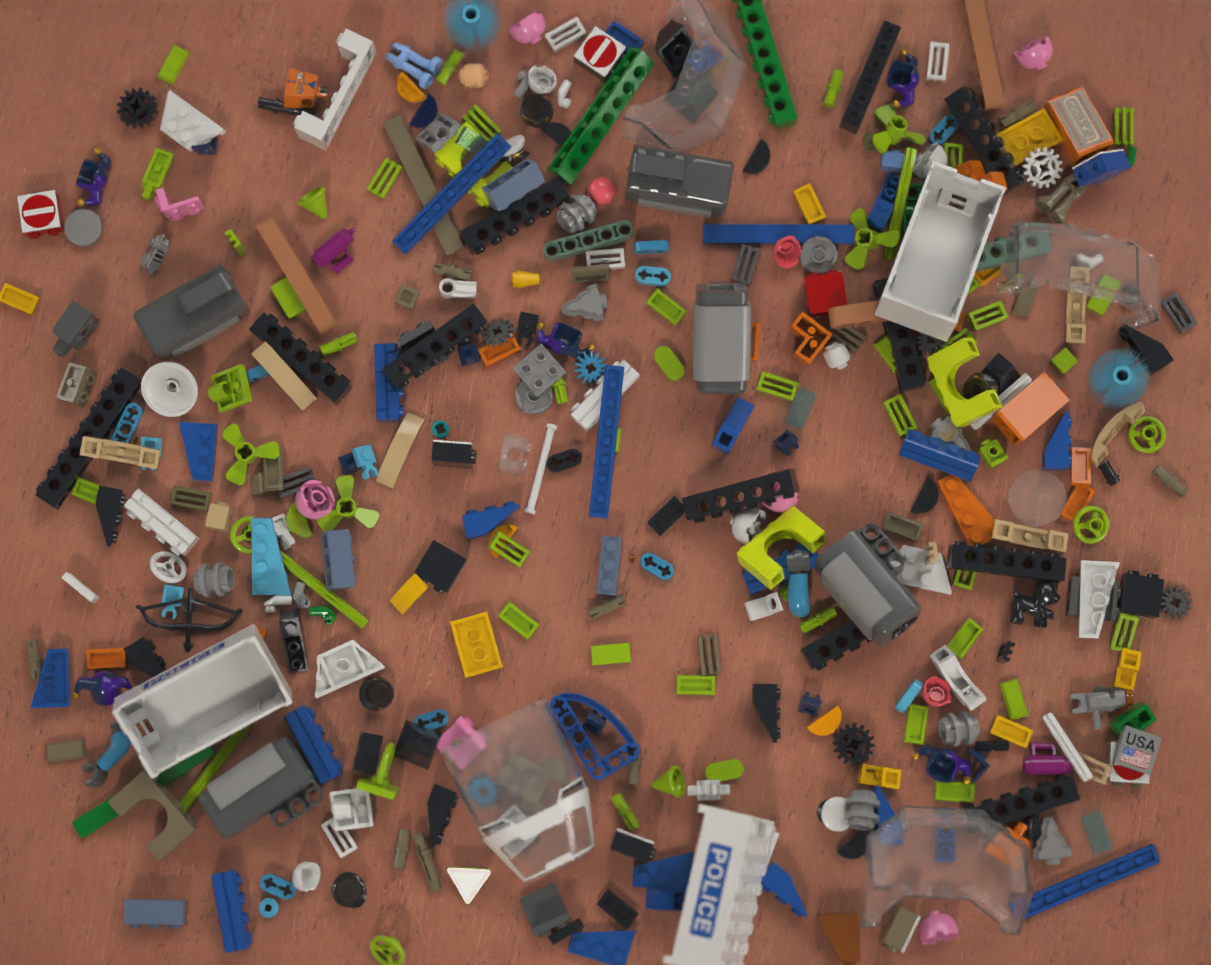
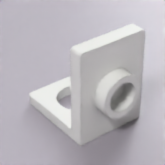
[744,592,783,621]

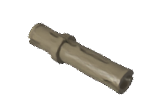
[412,832,442,892]

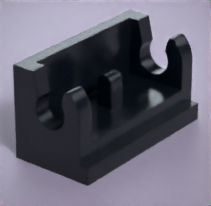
[352,732,383,775]

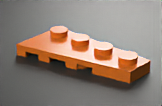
[937,475,994,546]

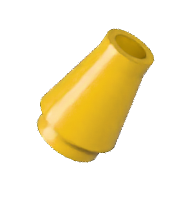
[511,270,540,289]

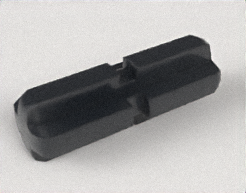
[975,740,1009,752]

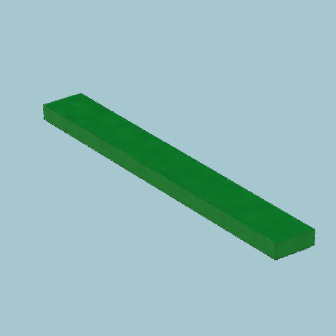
[71,745,216,839]

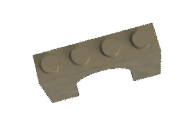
[108,770,199,861]

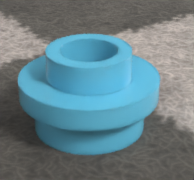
[259,898,279,918]

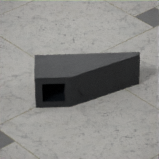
[1119,324,1174,375]
[95,485,126,547]
[279,608,309,673]
[123,637,166,677]
[752,684,781,743]
[427,784,459,848]

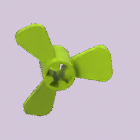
[872,104,926,154]
[845,208,901,270]
[223,424,280,486]
[317,475,380,532]

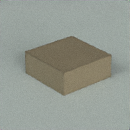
[394,285,420,310]

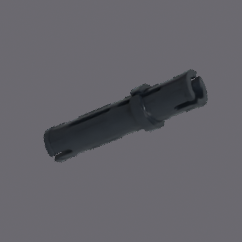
[257,96,315,116]

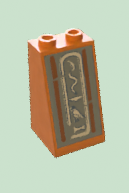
[1045,87,1114,167]

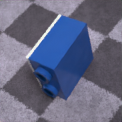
[1072,149,1130,187]

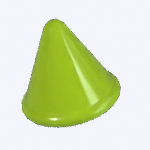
[298,186,328,219]
[652,765,685,798]

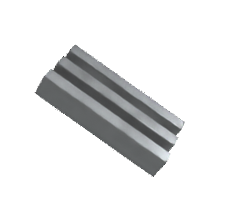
[731,244,760,286]
[1159,292,1197,334]
[278,467,315,499]

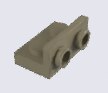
[56,362,97,407]

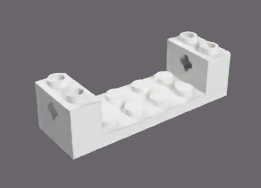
[294,29,376,151]

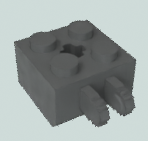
[53,300,100,357]

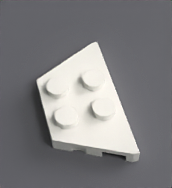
[160,90,226,152]
[891,545,952,595]
[315,640,385,699]

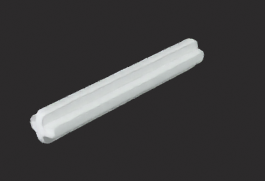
[970,373,1032,430]
[1042,713,1093,782]

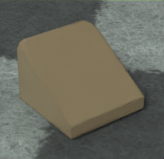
[250,473,266,496]

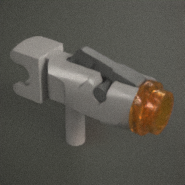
[1068,686,1133,729]

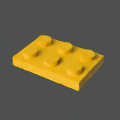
[997,108,1063,167]
[450,612,503,678]

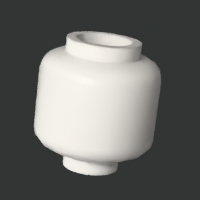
[823,340,851,370]

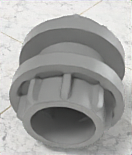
[557,195,597,233]
[193,562,235,597]
[938,711,980,747]
[844,790,880,830]

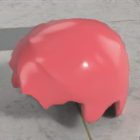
[586,177,618,205]
[773,236,802,268]
[922,676,952,707]

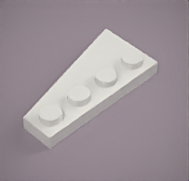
[1078,560,1120,639]

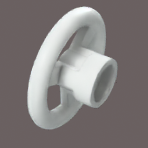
[150,551,187,583]

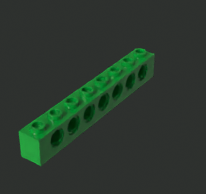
[732,0,798,130]
[547,47,655,185]

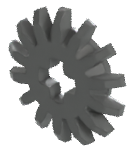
[481,318,515,347]
[916,332,949,356]
[1160,585,1193,620]

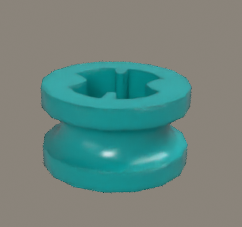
[432,420,450,439]

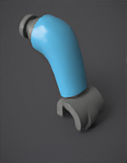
[787,550,811,617]
[81,721,132,788]

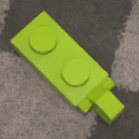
[141,148,175,201]

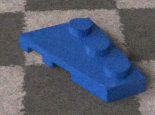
[179,422,218,482]
[29,648,70,709]
[632,851,694,891]
[568,930,636,965]

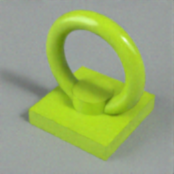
[356,743,401,800]

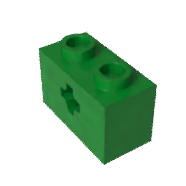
[1108,702,1157,740]

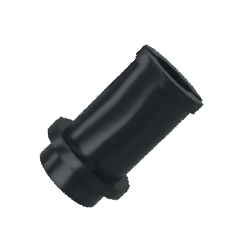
[1098,461,1120,487]
[1025,815,1041,840]

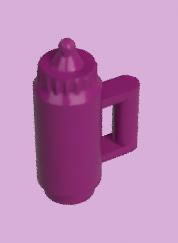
[311,228,355,274]
[1022,743,1073,775]

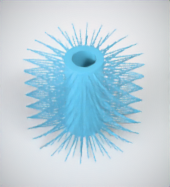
[443,0,501,52]
[1087,349,1150,410]

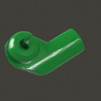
[1126,147,1137,167]
[309,606,336,625]

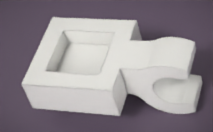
[272,513,296,550]

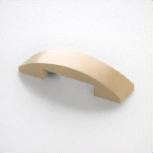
[1065,267,1089,344]
[251,341,317,411]
[1091,402,1145,468]
[376,412,425,489]
[80,436,161,469]
[991,519,1068,553]

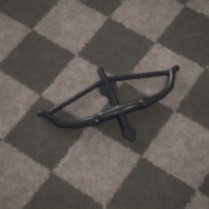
[136,588,243,652]

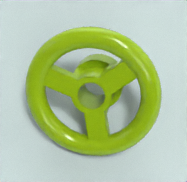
[1128,416,1166,453]
[1073,505,1109,544]
[230,516,258,554]
[370,935,405,965]

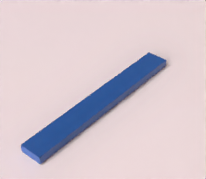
[392,133,512,255]
[703,224,854,245]
[589,365,624,519]
[1008,844,1160,922]

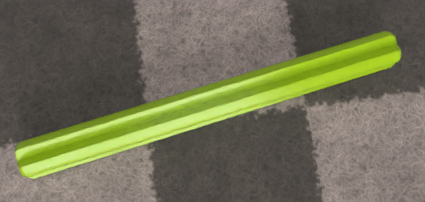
[883,147,917,260]
[280,551,369,628]
[180,724,251,813]

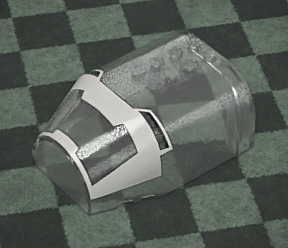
[439,698,595,884]

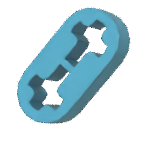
[635,266,671,287]
[894,678,923,714]

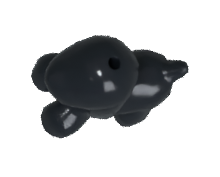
[1010,581,1060,628]

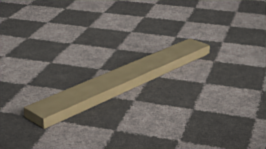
[383,115,464,257]

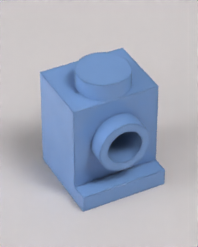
[879,150,905,173]

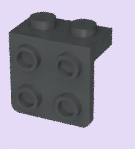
[397,321,450,372]
[520,883,571,938]

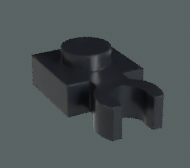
[517,311,540,347]

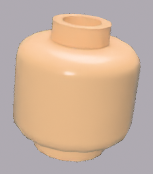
[460,63,489,88]

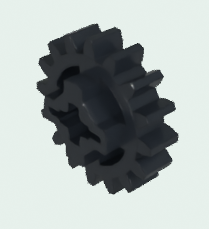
[117,88,159,129]
[832,723,875,766]

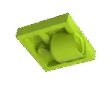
[208,364,252,412]

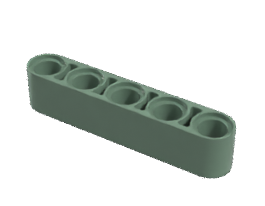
[543,220,633,262]

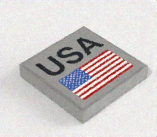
[1112,725,1162,775]

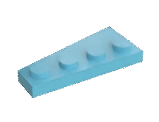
[252,517,292,596]

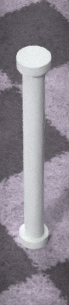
[524,423,558,515]

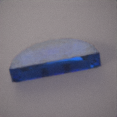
[409,93,438,128]

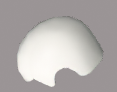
[528,66,557,94]
[292,862,321,892]

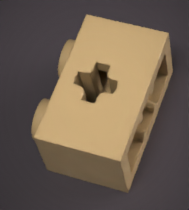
[205,501,235,534]

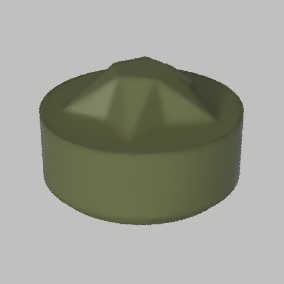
[862,132,877,152]

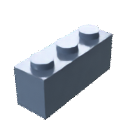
[482,158,545,211]
[321,529,357,591]
[597,536,622,597]
[123,899,187,928]

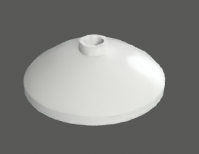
[141,361,198,417]

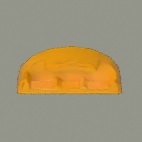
[397,71,427,103]
[489,524,518,559]
[806,706,842,736]

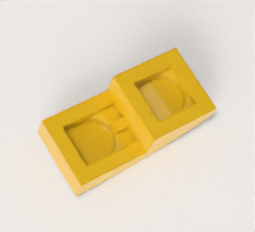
[389,573,428,615]
[1113,648,1142,691]
[857,764,902,789]

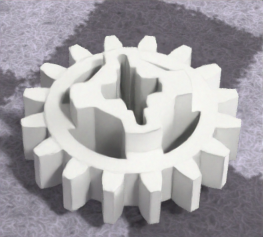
[1021,147,1063,188]
[687,780,730,801]

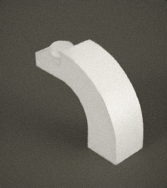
[929,645,987,711]

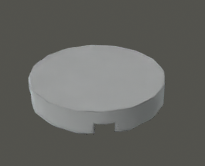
[64,209,103,247]
[800,236,838,274]
[515,381,553,415]

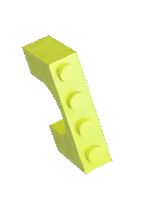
[434,122,513,209]
[927,338,1003,427]
[737,506,827,590]

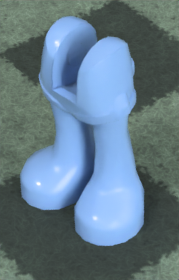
[385,42,443,90]

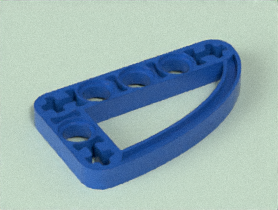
[550,693,641,780]

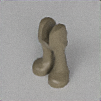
[1035,172,1087,226]

